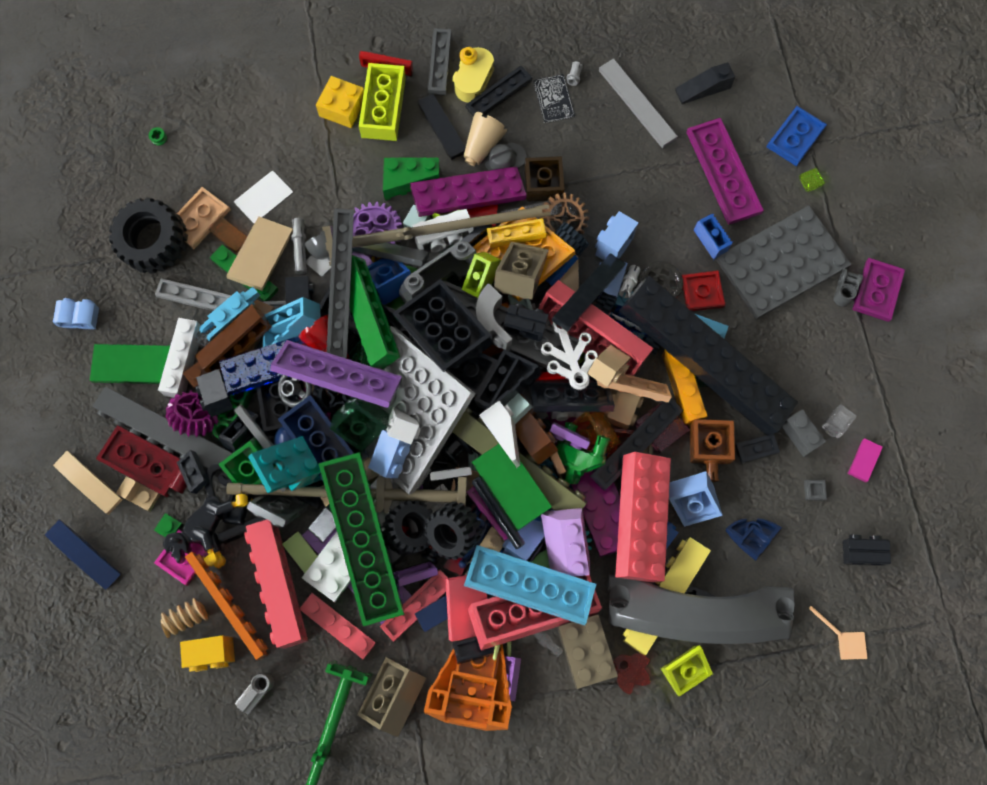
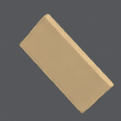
[227,216,293,291]

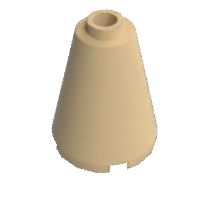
[464,112,507,166]

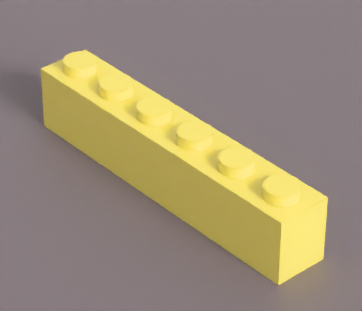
[622,537,711,655]

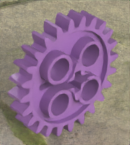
[353,202,403,258]

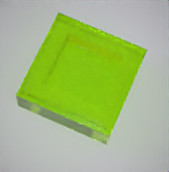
[799,168,825,192]

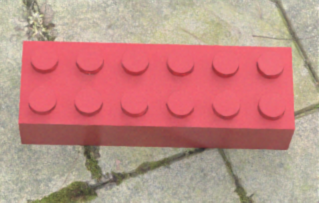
[538,280,654,376]
[615,452,671,582]
[244,520,308,649]
[468,575,602,650]

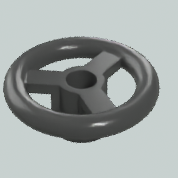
[278,374,312,408]

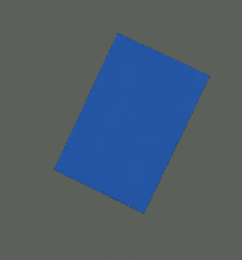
[766,106,827,166]

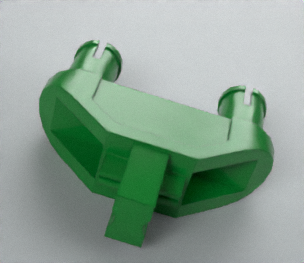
[556,422,610,484]

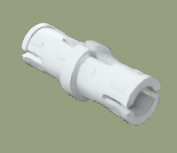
[619,265,641,298]

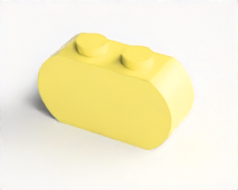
[452,47,494,103]

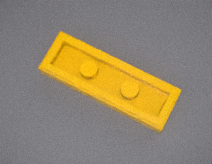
[487,218,547,248]

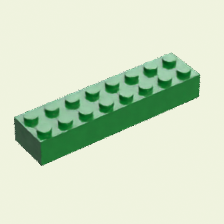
[319,452,404,626]

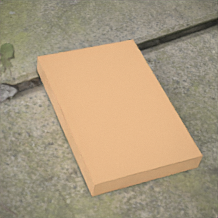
[177,187,231,249]

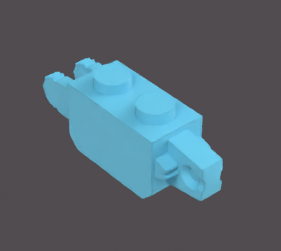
[199,287,261,342]

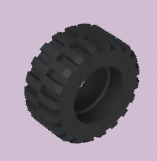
[109,198,188,274]

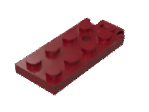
[96,425,187,498]

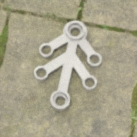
[541,322,598,390]

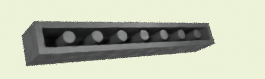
[92,387,232,479]

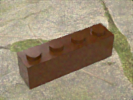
[195,304,272,373]
[515,393,558,464]

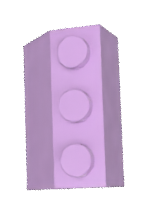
[541,508,591,577]

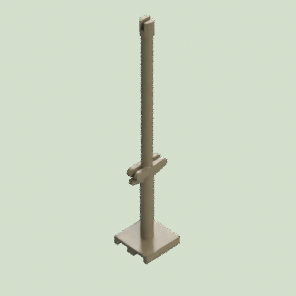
[322,204,550,266]
[226,476,467,514]

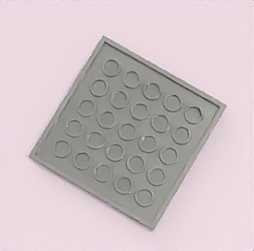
[352,326,476,495]

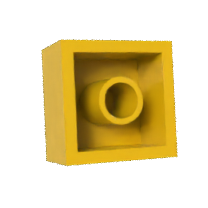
[316,76,364,128]
[180,635,235,672]

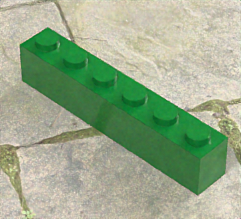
[349,255,400,369]

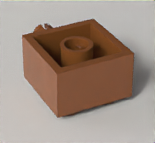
[690,419,735,482]

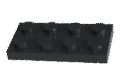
[529,380,615,412]

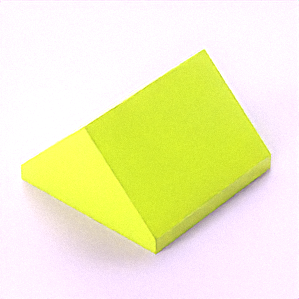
[660,645,713,697]

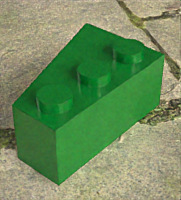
[383,158,440,201]

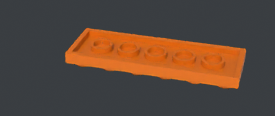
[185,552,269,660]

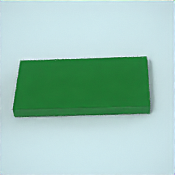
[90,344,170,384]
[472,444,552,531]

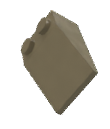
[494,242,549,299]

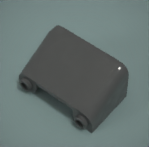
[399,241,476,304]

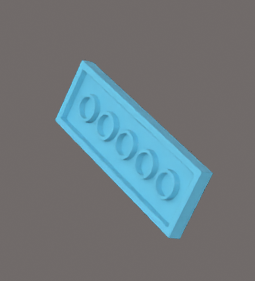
[464,545,596,626]

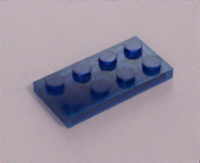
[219,337,297,396]

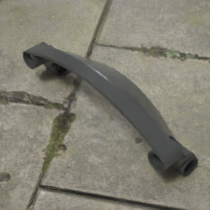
[607,574,795,644]

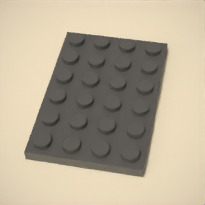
[715,206,851,320]

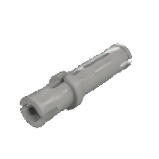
[291,218,307,274]

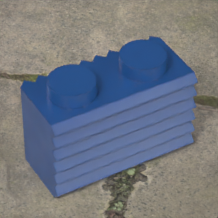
[694,214,733,260]

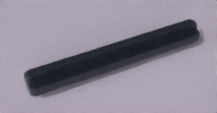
[472,476,525,549]

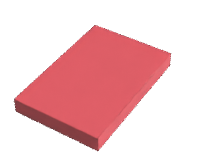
[446,575,487,642]

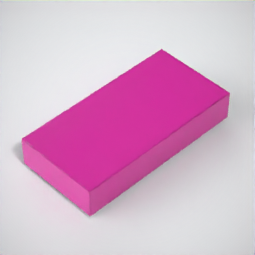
[847,438,883,483]

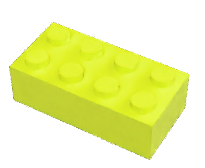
[359,63,406,141]

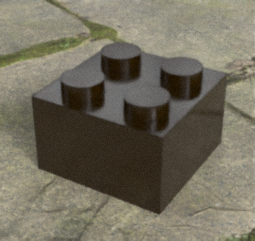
[525,156,565,201]

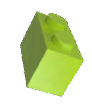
[461,252,501,298]

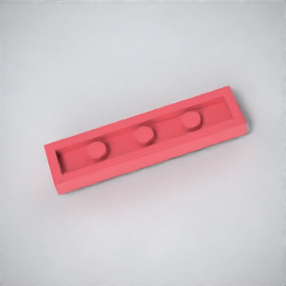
[380,570,448,642]
[299,593,376,660]

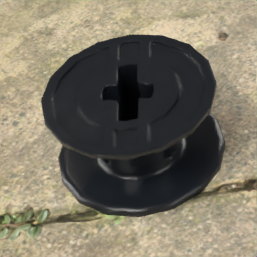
[439,432,473,468]

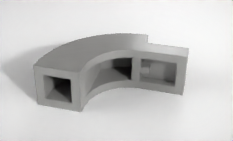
[476,283,513,350]

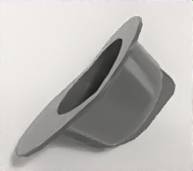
[484,143,527,171]

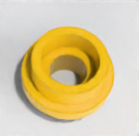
[460,47,478,65]

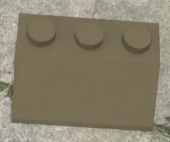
[357,657,426,737]

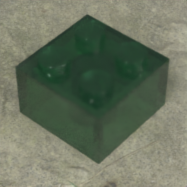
[330,397,389,452]

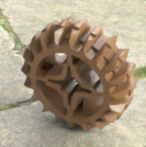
[539,193,589,234]

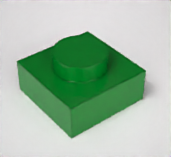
[154,513,184,537]

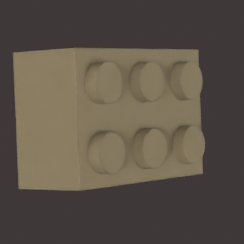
[557,615,618,689]

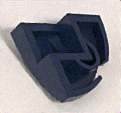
[725,518,782,561]

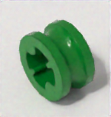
[149,127,167,146]

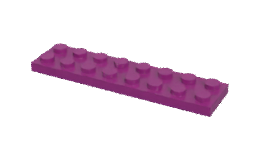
[546,412,620,558]

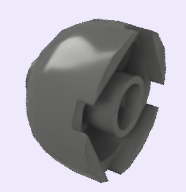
[305,231,330,261]

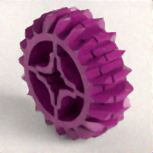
[166,390,220,438]

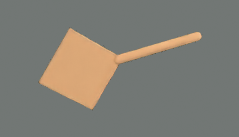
[809,606,867,660]

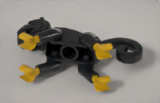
[163,463,253,569]

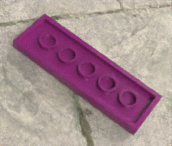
[686,118,764,225]
[410,166,527,217]

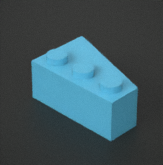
[263,297,320,355]

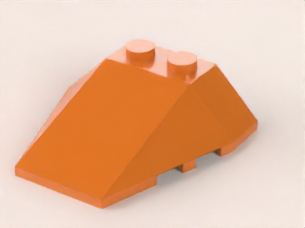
[424,638,512,731]

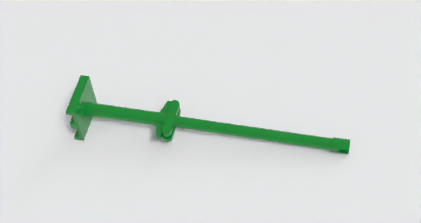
[306,660,373,785]

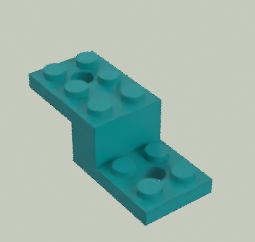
[248,436,322,493]

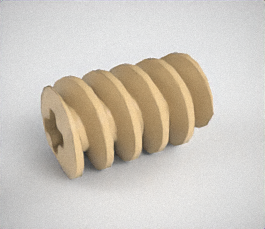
[161,598,208,638]

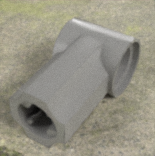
[235,673,274,715]

